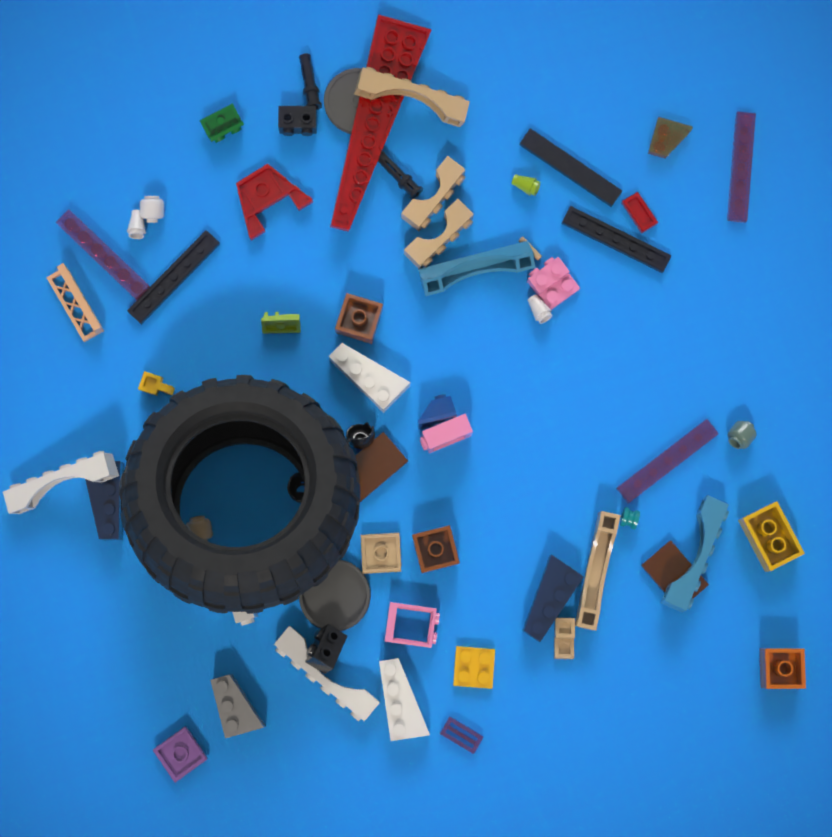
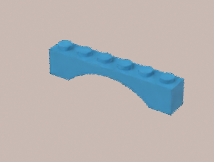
[418,241,536,296]
[661,495,729,613]

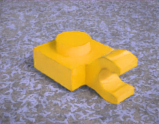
[138,371,175,396]

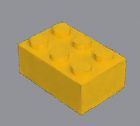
[738,501,805,572]

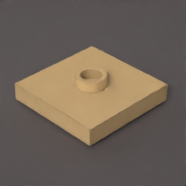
[361,533,401,574]

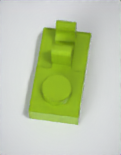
[261,312,301,334]

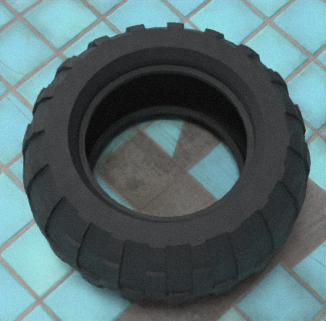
[119,375,360,614]

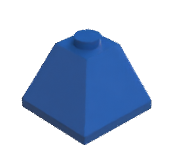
[418,394,457,430]

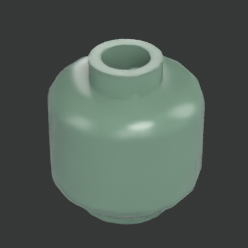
[727,421,757,449]

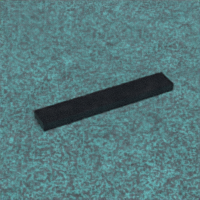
[519,128,622,207]
[562,206,671,273]
[127,230,220,325]

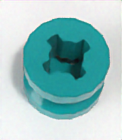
[620,507,640,530]

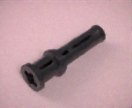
[299,53,322,110]
[378,151,423,200]

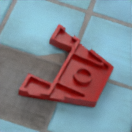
[236,164,313,241]

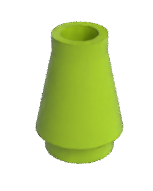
[511,174,541,196]

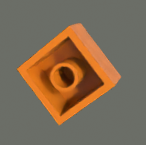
[759,648,806,689]

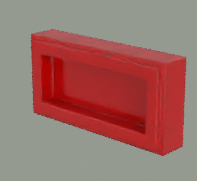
[621,192,658,234]

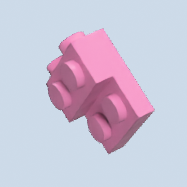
[527,257,580,310]

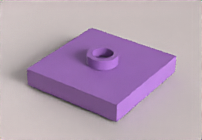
[153,726,208,782]

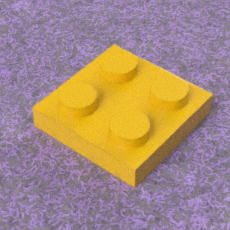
[453,646,495,689]

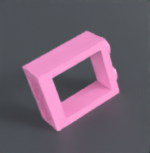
[420,414,473,454]
[385,602,440,648]

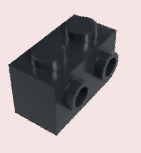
[278,106,317,136]
[305,624,347,674]

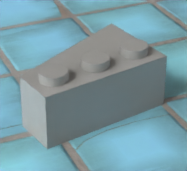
[210,674,266,738]

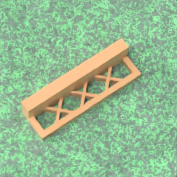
[46,263,104,342]

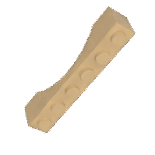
[354,67,470,127]
[575,511,621,631]

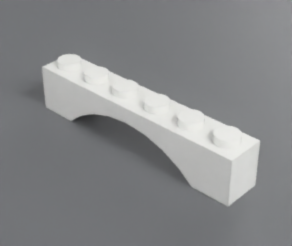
[3,451,119,514]
[274,626,380,721]

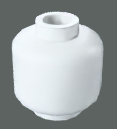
[140,196,164,223]

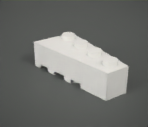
[329,343,410,413]
[379,658,430,741]

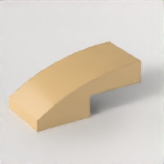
[554,618,575,660]

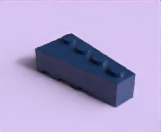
[85,461,124,541]
[522,554,584,642]

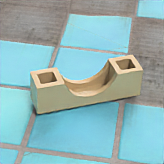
[401,156,466,231]
[404,199,474,269]

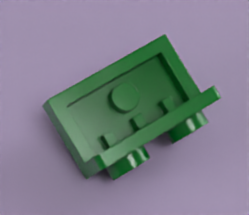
[199,103,244,143]

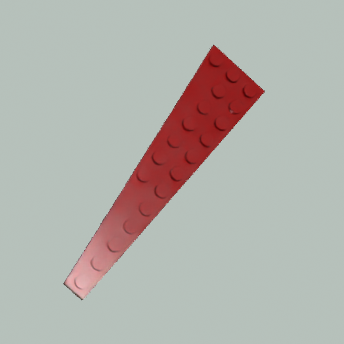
[330,14,432,232]

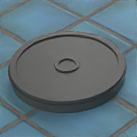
[324,68,362,134]
[299,560,371,631]

